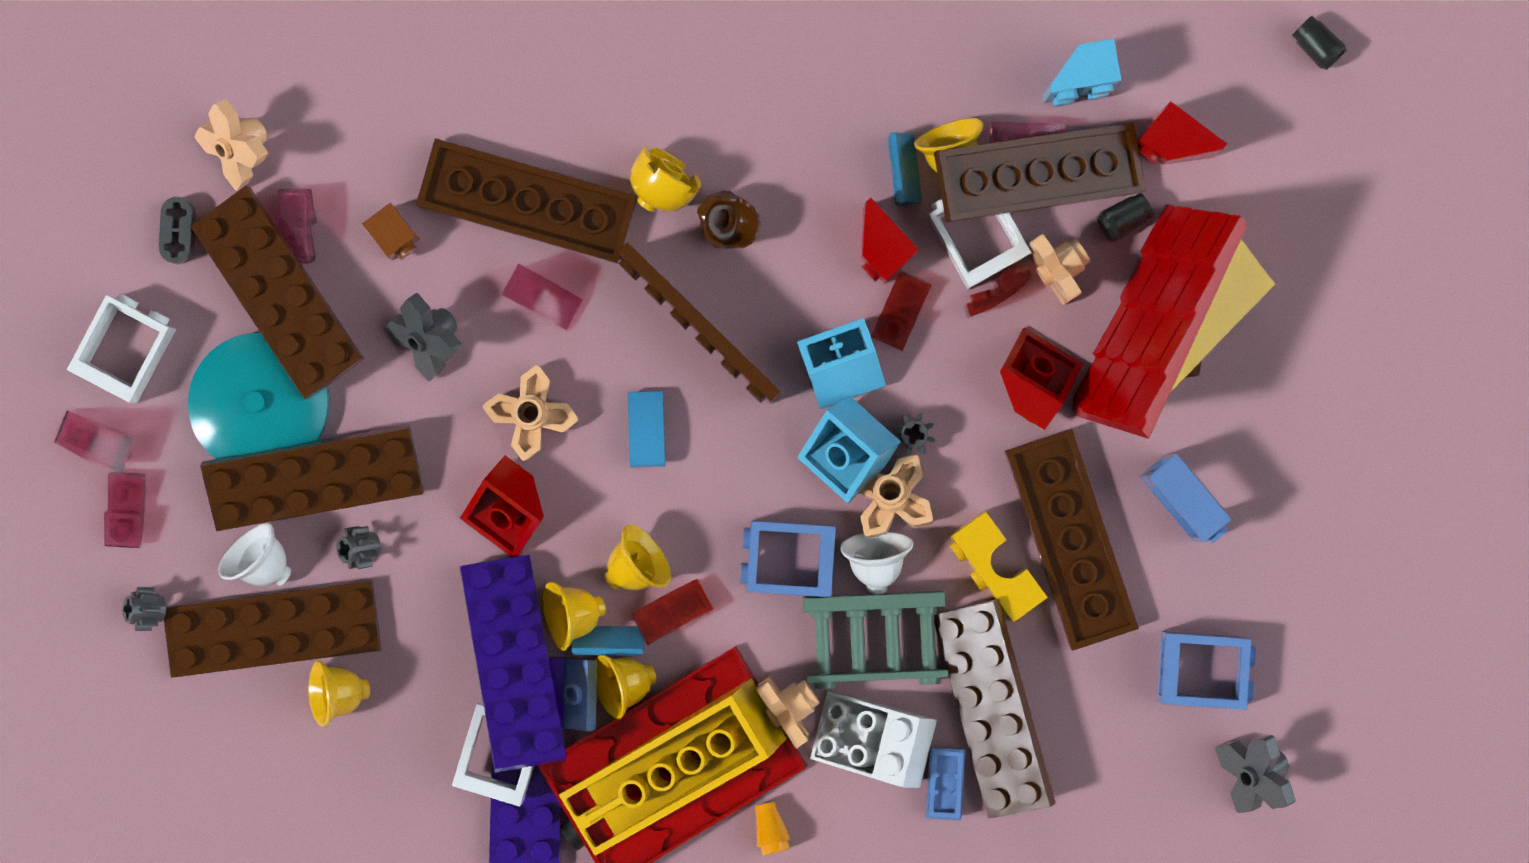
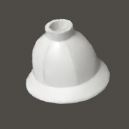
[218,523,291,586]
[840,532,914,594]

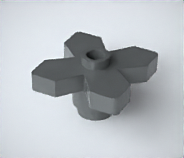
[384,293,462,381]
[1215,735,1296,813]

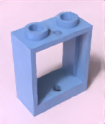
[1139,454,1232,543]
[740,521,836,597]
[1157,631,1256,710]

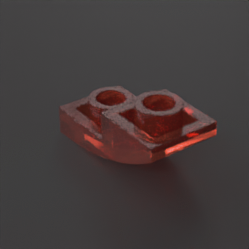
[964,266,1031,319]
[871,270,932,351]
[631,579,714,646]

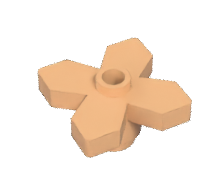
[194,99,268,190]
[1027,234,1091,305]
[483,365,579,461]
[859,455,933,539]
[756,675,820,749]

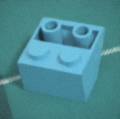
[1043,38,1122,107]
[797,318,886,409]

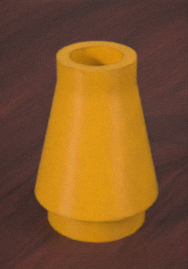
[755,802,791,856]

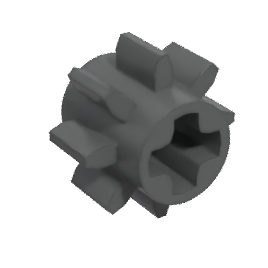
[892,413,935,455]
[336,526,381,569]
[122,587,166,631]

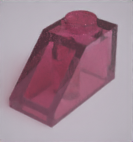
[502,263,583,331]
[54,410,135,472]

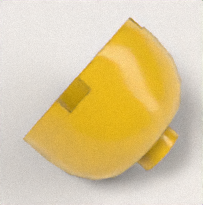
[630,145,702,212]

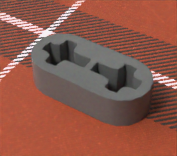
[159,197,196,265]

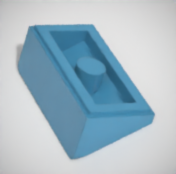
[887,132,922,206]
[572,626,644,656]

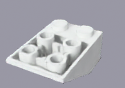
[810,691,937,788]

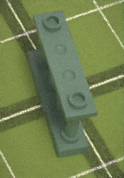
[803,591,949,689]

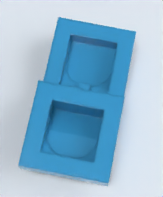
[628,391,665,468]

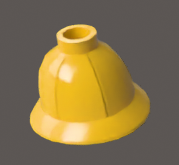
[914,118,984,173]
[605,524,671,590]
[542,582,606,651]
[595,655,656,719]
[308,660,370,727]

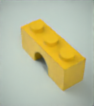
[949,511,1048,622]

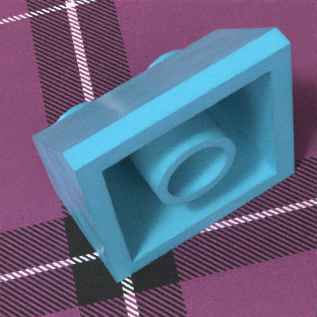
[797,396,901,504]

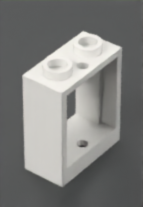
[927,199,1031,290]
[67,293,176,403]
[452,701,534,807]

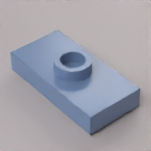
[563,658,597,731]
[925,747,966,820]

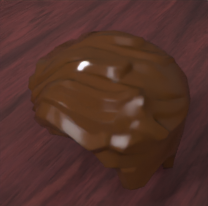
[697,190,761,249]

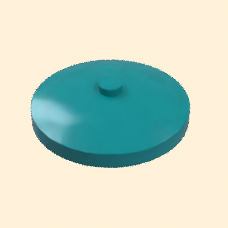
[188,333,330,459]

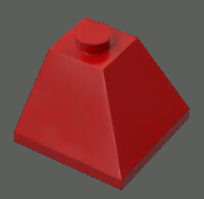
[1137,101,1228,165]
[861,197,919,284]
[1000,327,1083,430]
[460,455,544,558]

